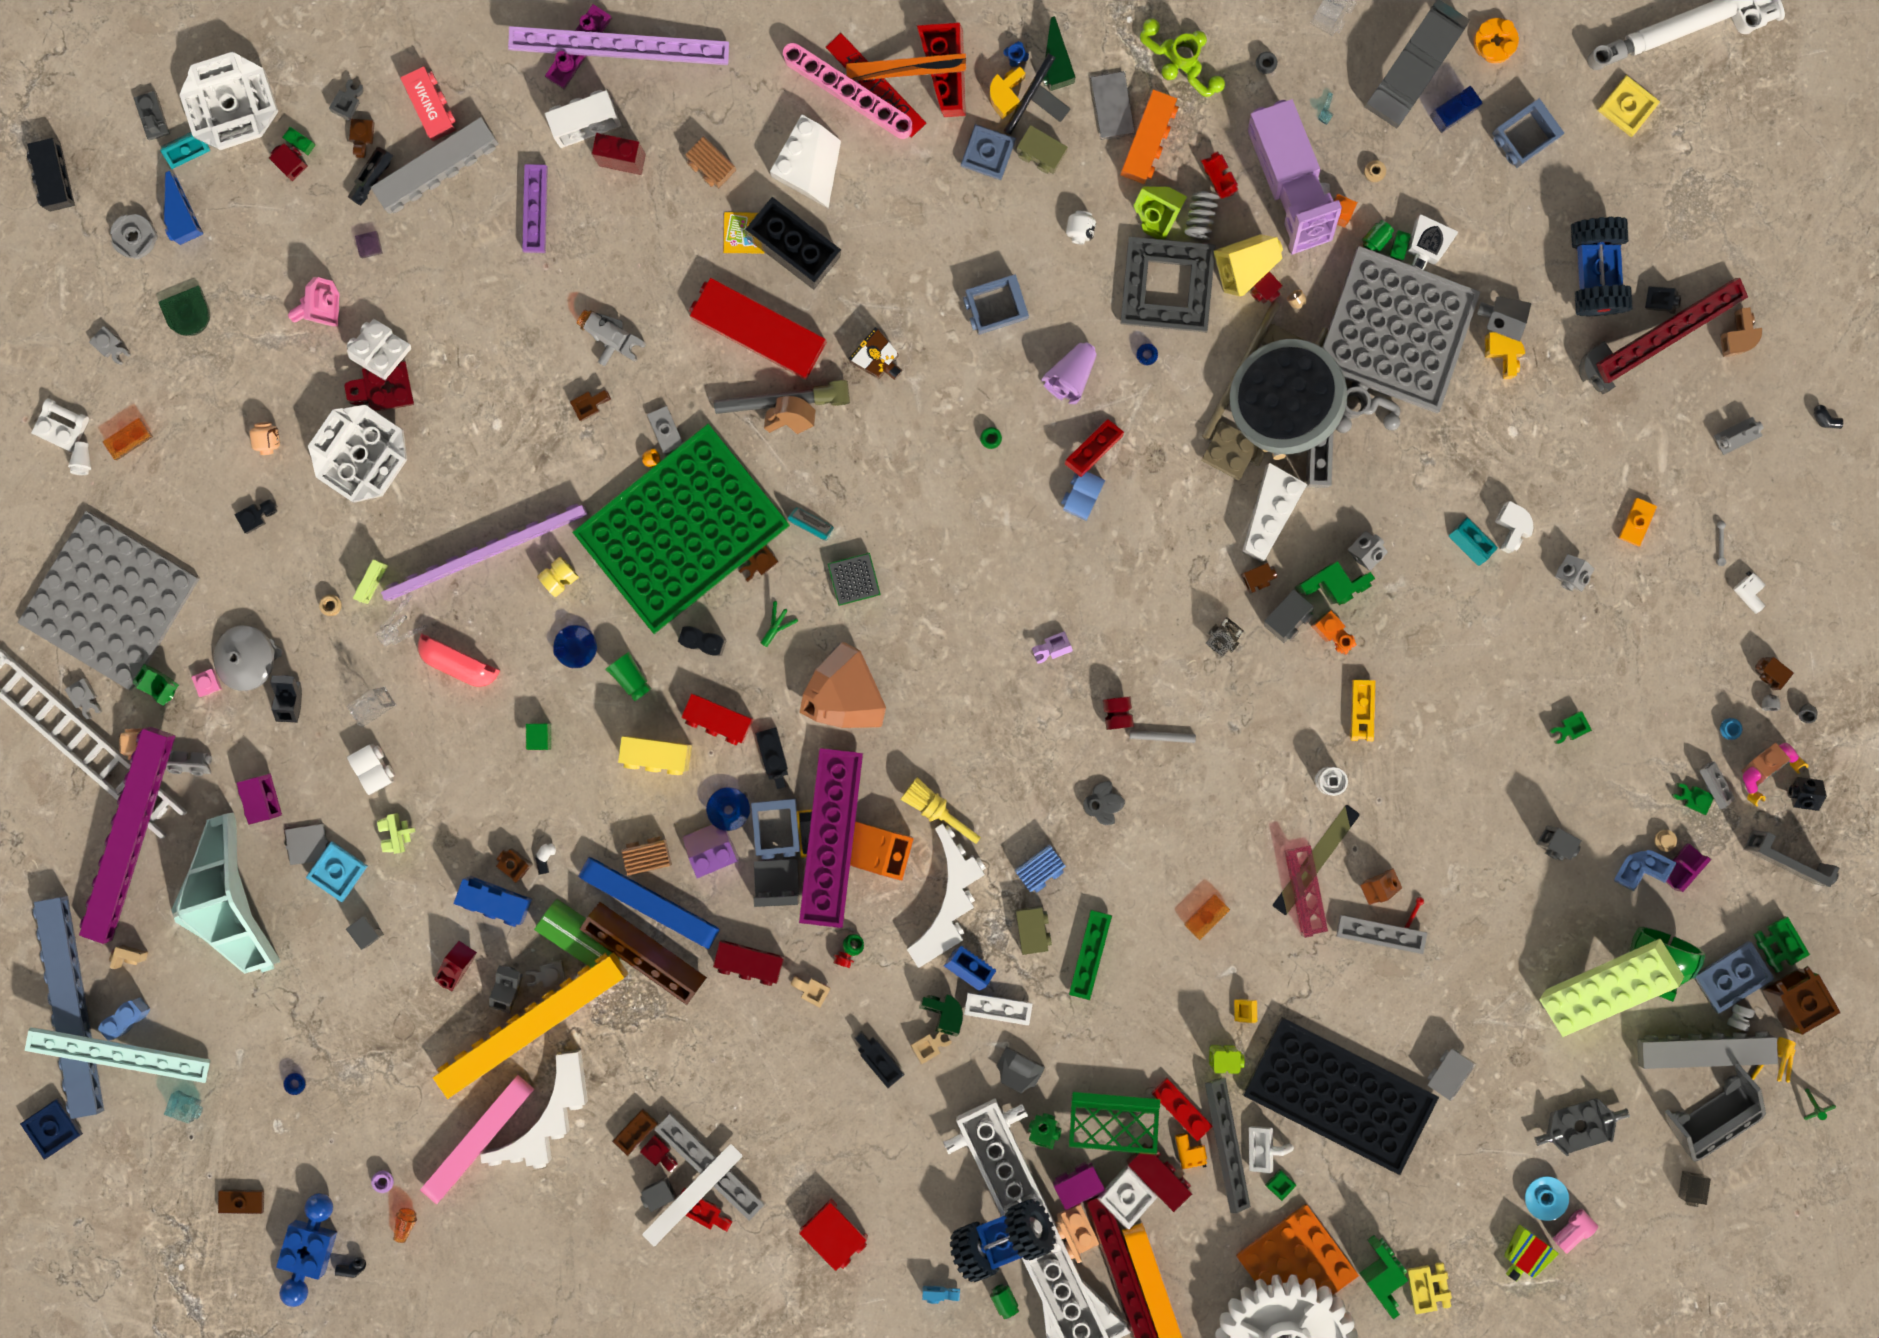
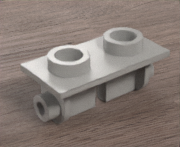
[1714,417,1763,455]
[166,751,212,776]

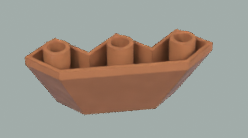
[799,642,886,728]

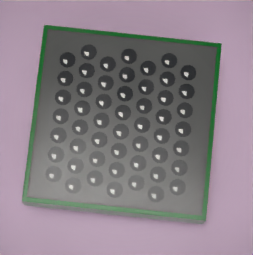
[828,553,881,606]

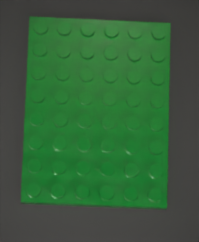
[572,424,790,635]

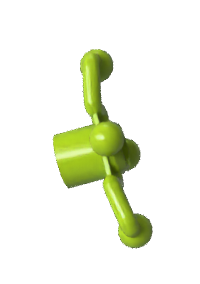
[1140,18,1225,97]

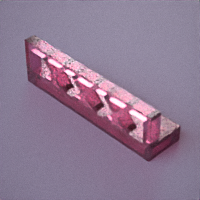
[1284,845,1328,938]

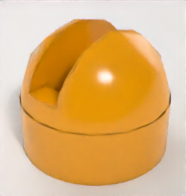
[642,449,661,467]

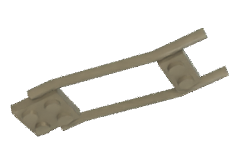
[1201,301,1328,481]

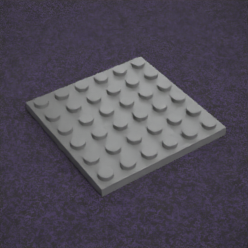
[1322,246,1480,413]
[18,511,199,690]

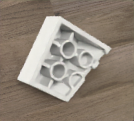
[770,115,841,209]

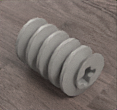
[1184,191,1220,240]

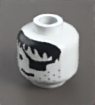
[1066,210,1096,245]

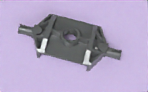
[1534,1098,1630,1156]

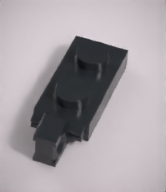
[348,147,393,206]
[755,727,788,789]
[855,1031,905,1088]

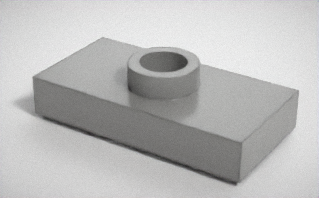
[647,406,683,455]
[1700,761,1735,809]

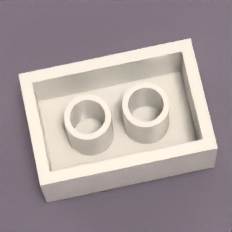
[545,90,622,148]

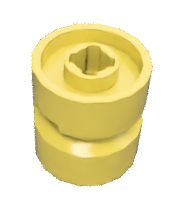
[537,556,579,597]

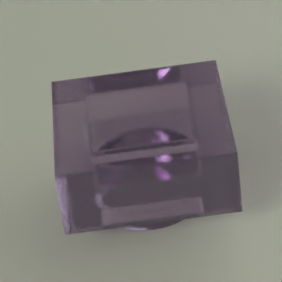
[355,231,383,259]

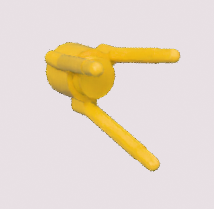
[1751,1037,1796,1083]

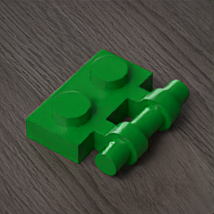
[1753,916,1810,973]

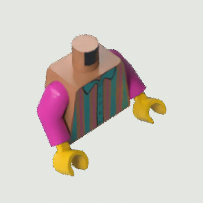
[1741,743,1808,806]

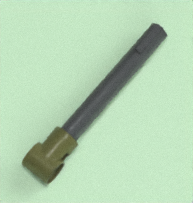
[714,380,850,414]

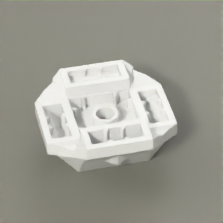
[180,52,278,150]

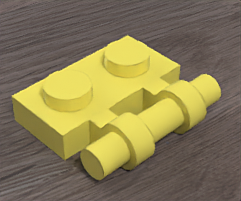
[1407,1262,1452,1314]

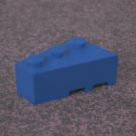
[453,876,532,927]

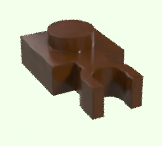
[739,546,779,582]

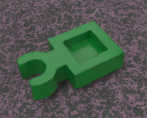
[1549,711,1592,744]
[1672,783,1714,815]

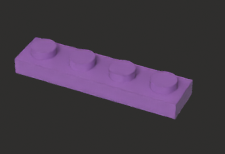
[522,164,548,253]

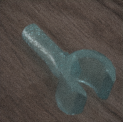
[1318,93,1333,125]

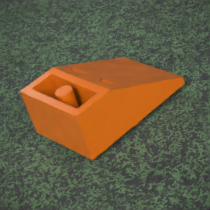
[850,821,914,881]

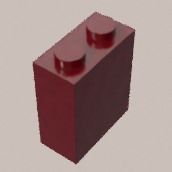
[592,133,646,175]

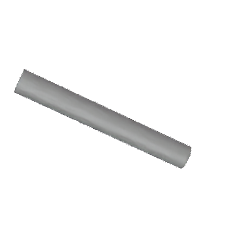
[1130,730,1196,743]

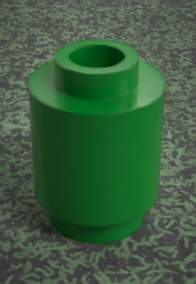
[1362,220,1394,253]
[990,1284,1019,1319]

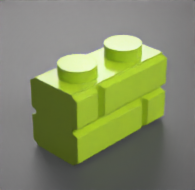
[1209,1045,1245,1074]

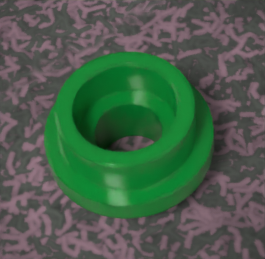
[980,427,1002,449]
[843,934,864,956]

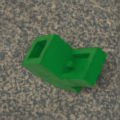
[133,664,179,706]

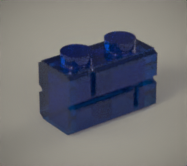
[1430,85,1483,133]

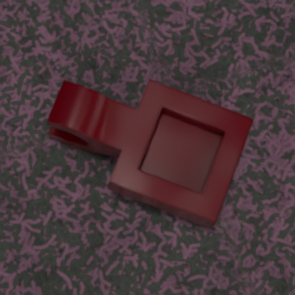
[640,1134,678,1173]

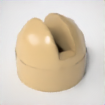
[1287,289,1306,309]

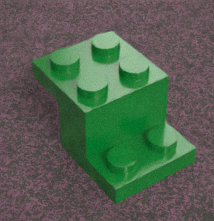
[1294,561,1375,605]
[1359,1235,1409,1320]

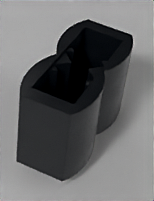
[678,626,727,656]

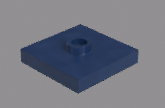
[20,1098,83,1160]

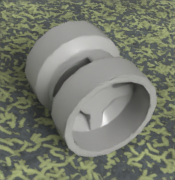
[1727,1004,1755,1032]

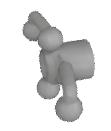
[1336,382,1401,433]

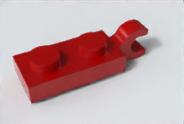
[679,1187,733,1232]

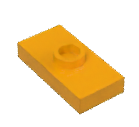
[1618,498,1657,547]

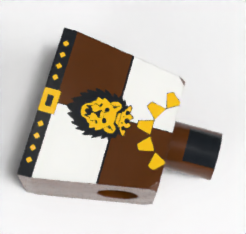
[848,327,903,380]

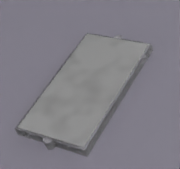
[1090,71,1136,140]

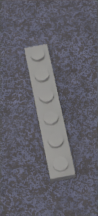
[655,1112,765,1221]

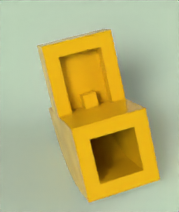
[989,67,1026,119]
[1485,332,1525,379]

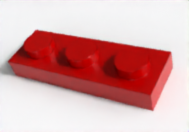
[1065,419,1124,477]
[1151,1078,1213,1141]

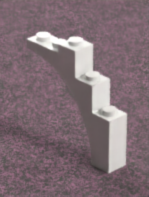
[907,823,986,968]
[480,1049,588,1169]

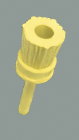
[900,777,981,844]

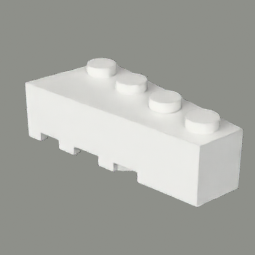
[1242,463,1307,562]

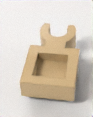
[910,1032,952,1064]

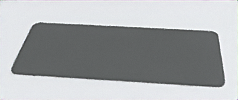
[1032,85,1070,122]

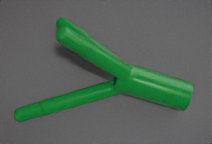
[760,601,798,647]
[1804,1088,1836,1120]

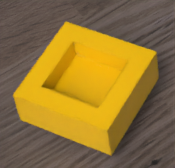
[1234,999,1257,1023]

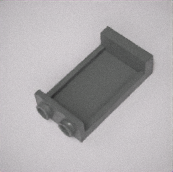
[1744,830,1840,887]

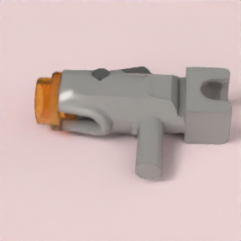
[577,309,646,366]

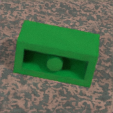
[282,127,315,156]
[1389,230,1411,262]

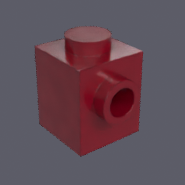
[269,143,308,181]
[1250,271,1283,304]

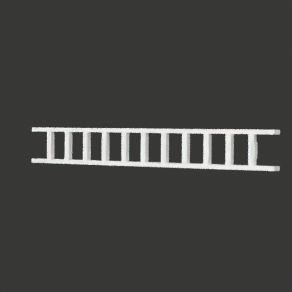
[0,648,187,838]

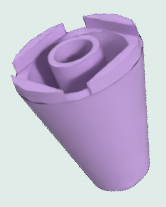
[1041,342,1097,404]

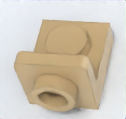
[109,945,148,969]

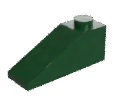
[1043,16,1076,91]

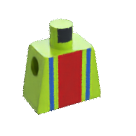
[1504,1224,1559,1282]

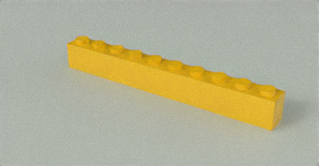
[433,952,629,1099]

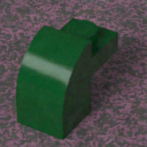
[919,994,963,1037]

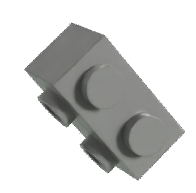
[1427,1049,1477,1101]

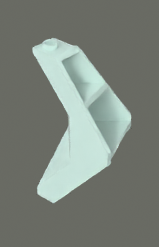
[171,813,280,974]

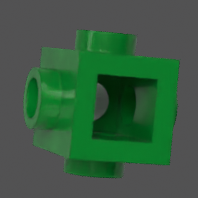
[1028,1113,1062,1150]

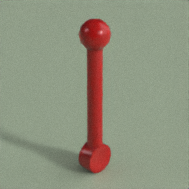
[1404,897,1424,928]

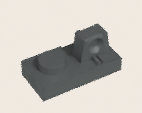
[134,91,170,141]

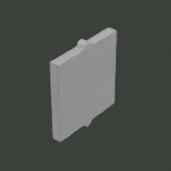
[285,824,329,865]

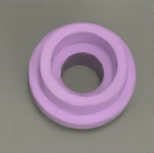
[371,1170,394,1193]

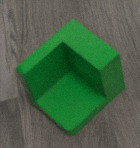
[526,724,551,750]

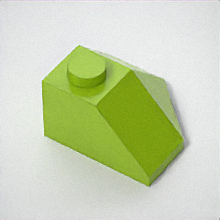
[1133,187,1187,240]

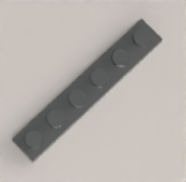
[1205,1078,1251,1213]

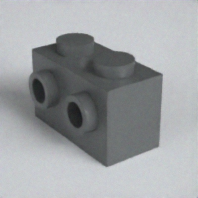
[1264,589,1314,643]
[1537,826,1582,861]

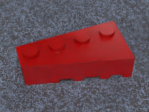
[917,22,966,117]

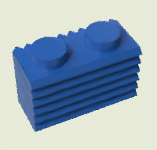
[944,946,996,991]

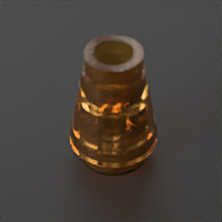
[393,1208,417,1243]

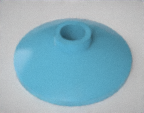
[1525,1176,1569,1221]

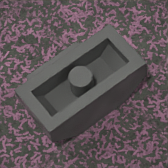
[996,1046,1045,1093]

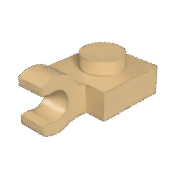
[791,976,831,1008]

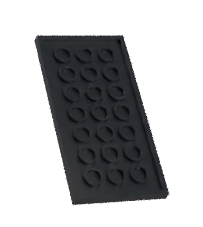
[1242,1017,1439,1175]

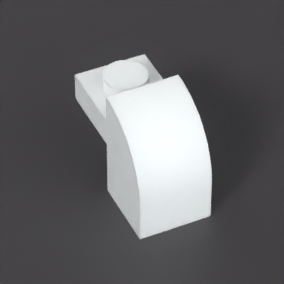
[1495,501,1533,553]

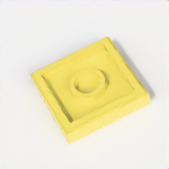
[1597,75,1660,137]

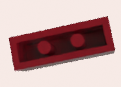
[713,940,785,986]
[1126,1143,1192,1212]

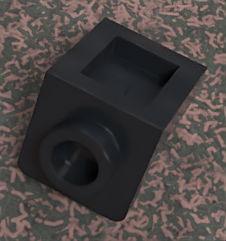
[1645,286,1681,314]

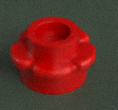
[833,951,854,968]

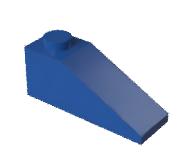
[164,171,204,245]

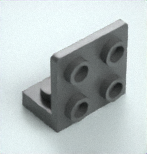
[754,859,800,907]

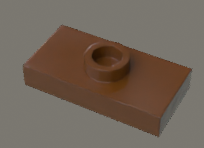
[612,1108,658,1156]
[218,1190,264,1214]

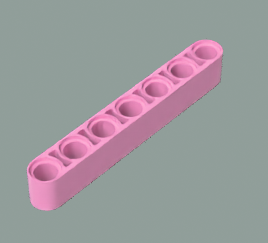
[783,43,912,139]
[420,1075,535,1205]

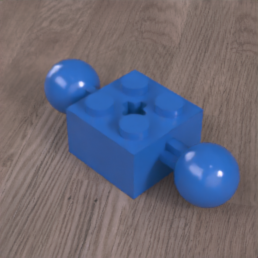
[276,1193,337,1307]

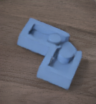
[1614,850,1676,892]

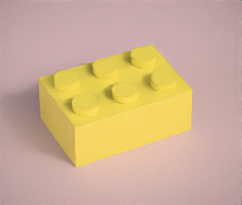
[618,736,692,775]

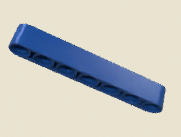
[578,857,720,949]

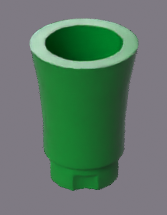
[605,652,652,701]

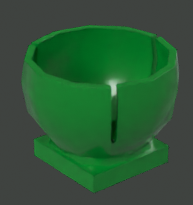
[1630,927,1706,1002]

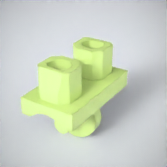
[377,813,416,854]

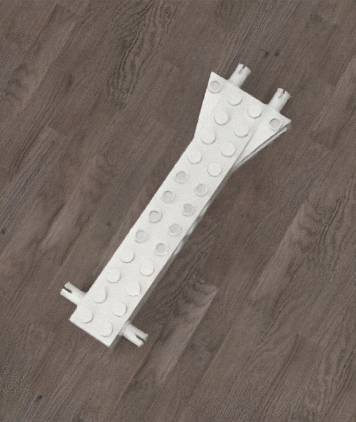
[943,1098,1131,1338]

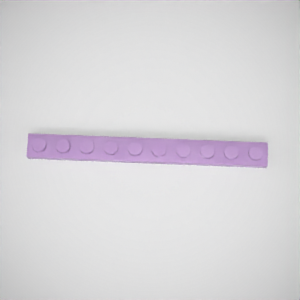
[508,26,729,65]
[381,504,588,601]

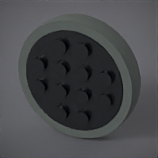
[1230,339,1347,454]

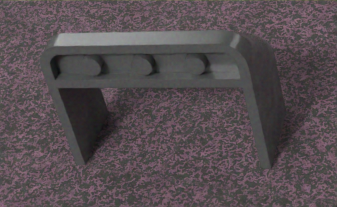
[1665,1063,1766,1162]

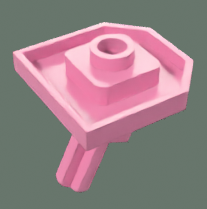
[288,277,339,326]

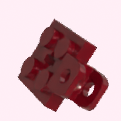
[344,361,414,412]

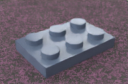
[1695,941,1774,1014]

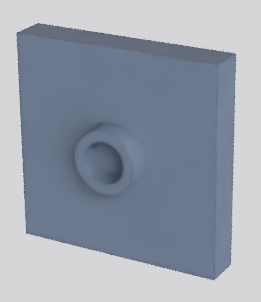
[961,124,1016,180]

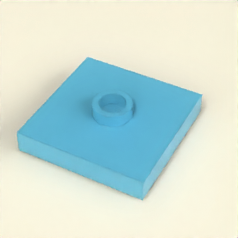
[306,841,368,902]

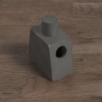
[1477,296,1531,342]

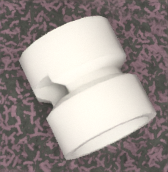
[1315,766,1348,796]

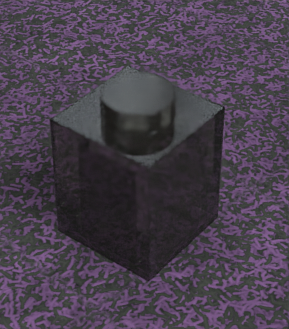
[1678,1171,1711,1207]

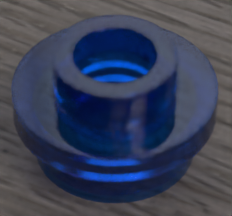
[1136,344,1158,366]
[283,1073,306,1095]

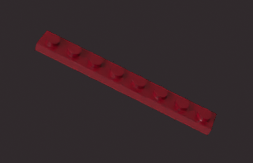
[1596,278,1748,383]
[1084,1195,1158,1338]

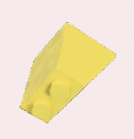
[1213,234,1283,296]

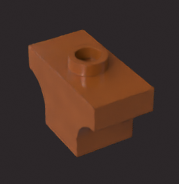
[1360,868,1402,905]

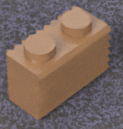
[686,136,736,189]
[621,836,672,876]

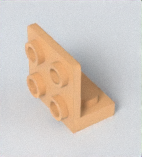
[1055,1203,1099,1263]

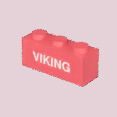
[400,66,456,141]

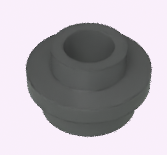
[1256,52,1278,74]

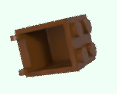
[1762,966,1841,1035]

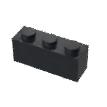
[27,138,75,212]

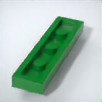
[1068,910,1112,1000]

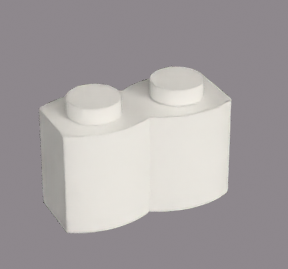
[347,744,395,795]

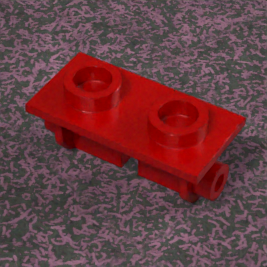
[1201,151,1239,199]

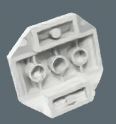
[308,405,407,503]

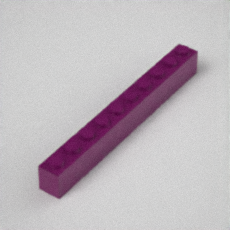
[79,727,176,944]

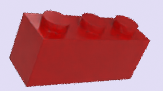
[681,693,754,746]

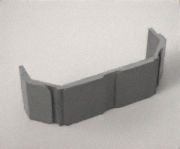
[1365,0,1470,129]

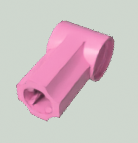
[1552,1209,1598,1254]

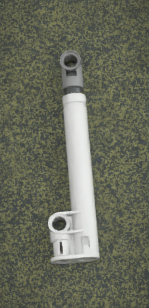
[1587,0,1785,70]

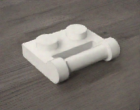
[31,398,89,452]

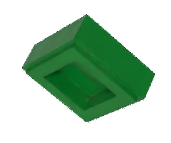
[1265,1169,1297,1201]

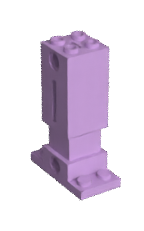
[1248,99,1342,255]

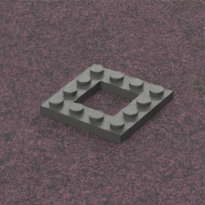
[1120,237,1216,333]

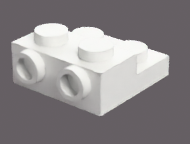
[347,319,411,380]

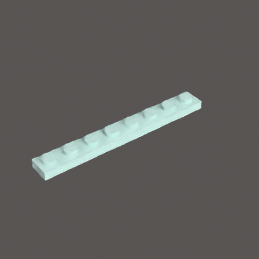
[25,1027,211,1083]

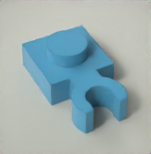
[922,1286,960,1304]

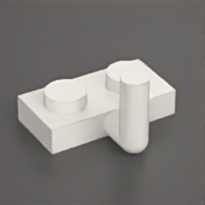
[1249,1126,1294,1173]

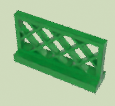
[1069,1092,1161,1154]

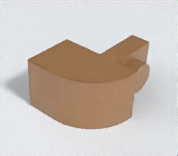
[1720,307,1762,357]
[764,396,816,434]

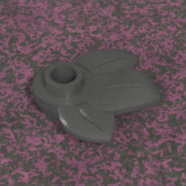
[1083,781,1125,825]

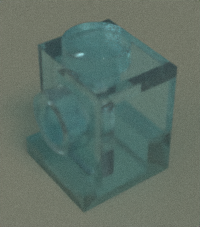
[164,1090,203,1124]

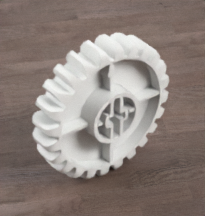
[1215,1274,1359,1338]

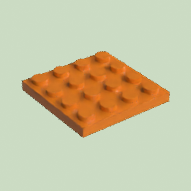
[1236,1204,1359,1296]

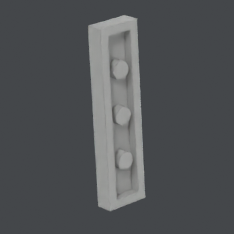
[1336,915,1427,954]

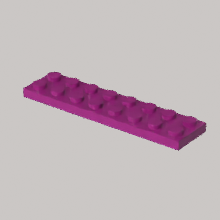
[799,748,863,928]

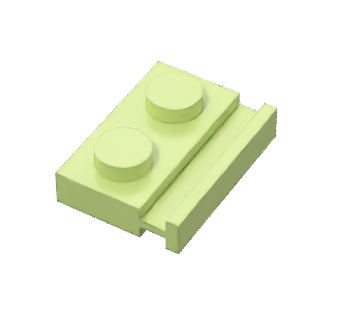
[353,559,388,604]

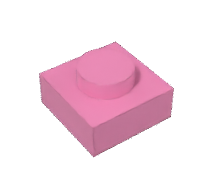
[191,669,222,697]

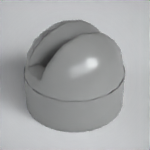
[1762,695,1780,711]

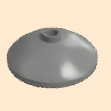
[214,625,274,691]

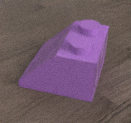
[683,820,740,878]

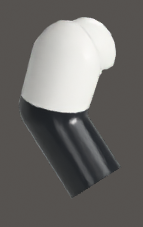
[535,844,556,875]

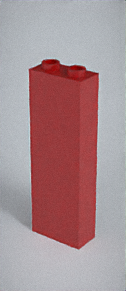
[689,278,827,380]

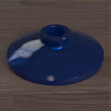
[706,787,750,831]

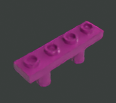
[545,4,612,90]

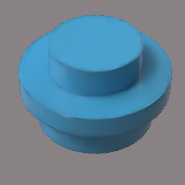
[1720,718,1743,740]

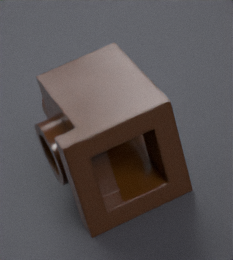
[1241,563,1277,594]
[1755,657,1794,690]
[496,848,533,883]

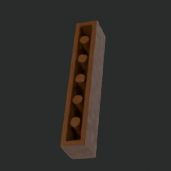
[580,902,707,1005]

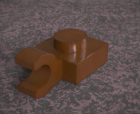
[349,119,375,159]
[570,390,611,422]

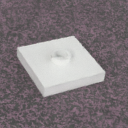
[1097,1166,1157,1229]

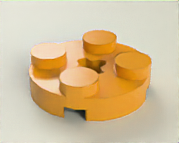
[1474,18,1519,63]

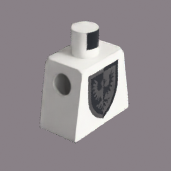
[1407,214,1458,270]

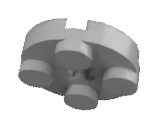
[110,214,158,259]

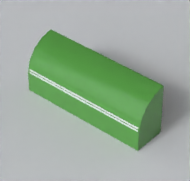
[534,899,621,968]

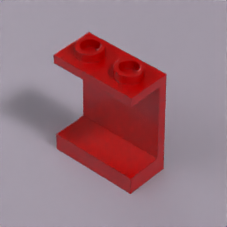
[799,1198,868,1271]

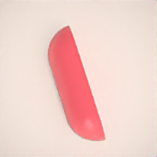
[418,634,500,687]

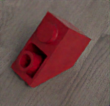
[434,941,477,992]

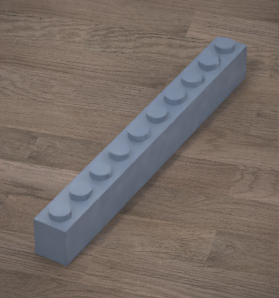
[33,896,105,1119]

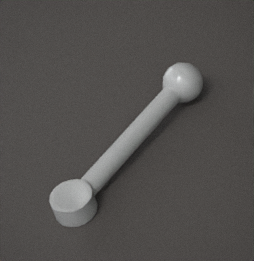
[1716,521,1726,566]

